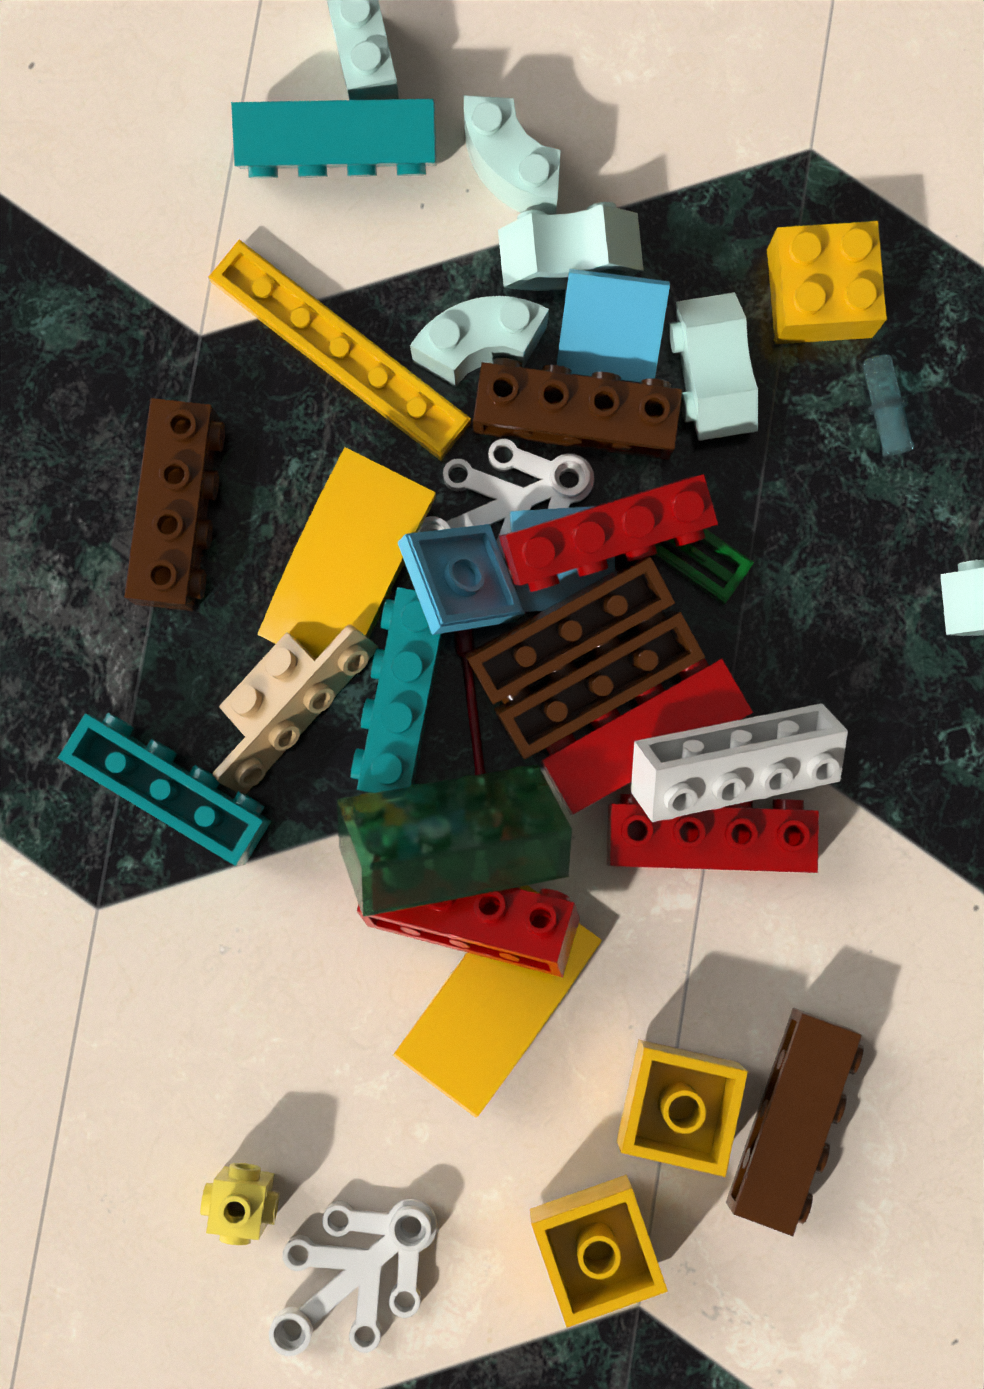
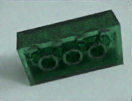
[337,764,572,917]

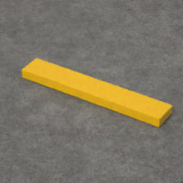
[208,239,471,461]

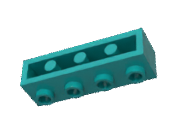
[231,99,437,178]
[351,587,444,801]
[58,712,271,866]

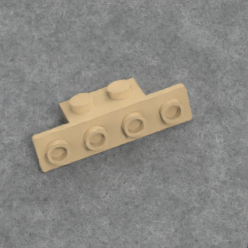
[213,624,378,794]

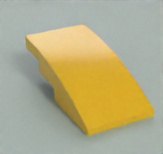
[258,447,436,659]
[393,880,602,1118]

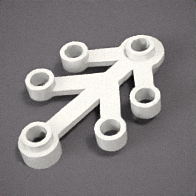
[418,439,594,574]
[269,1199,437,1356]

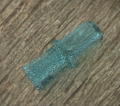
[863,355,915,457]

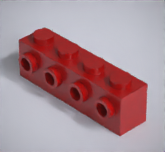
[499,474,718,592]
[541,658,753,815]
[606,794,819,873]
[356,852,580,978]

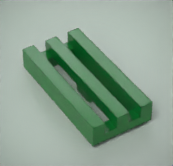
[652,528,754,605]

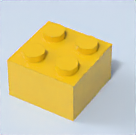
[767,221,887,344]
[616,1039,748,1177]
[530,1174,668,1328]

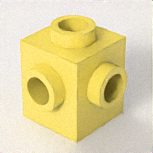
[200,1163,279,1245]

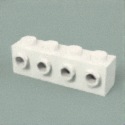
[631,703,848,822]

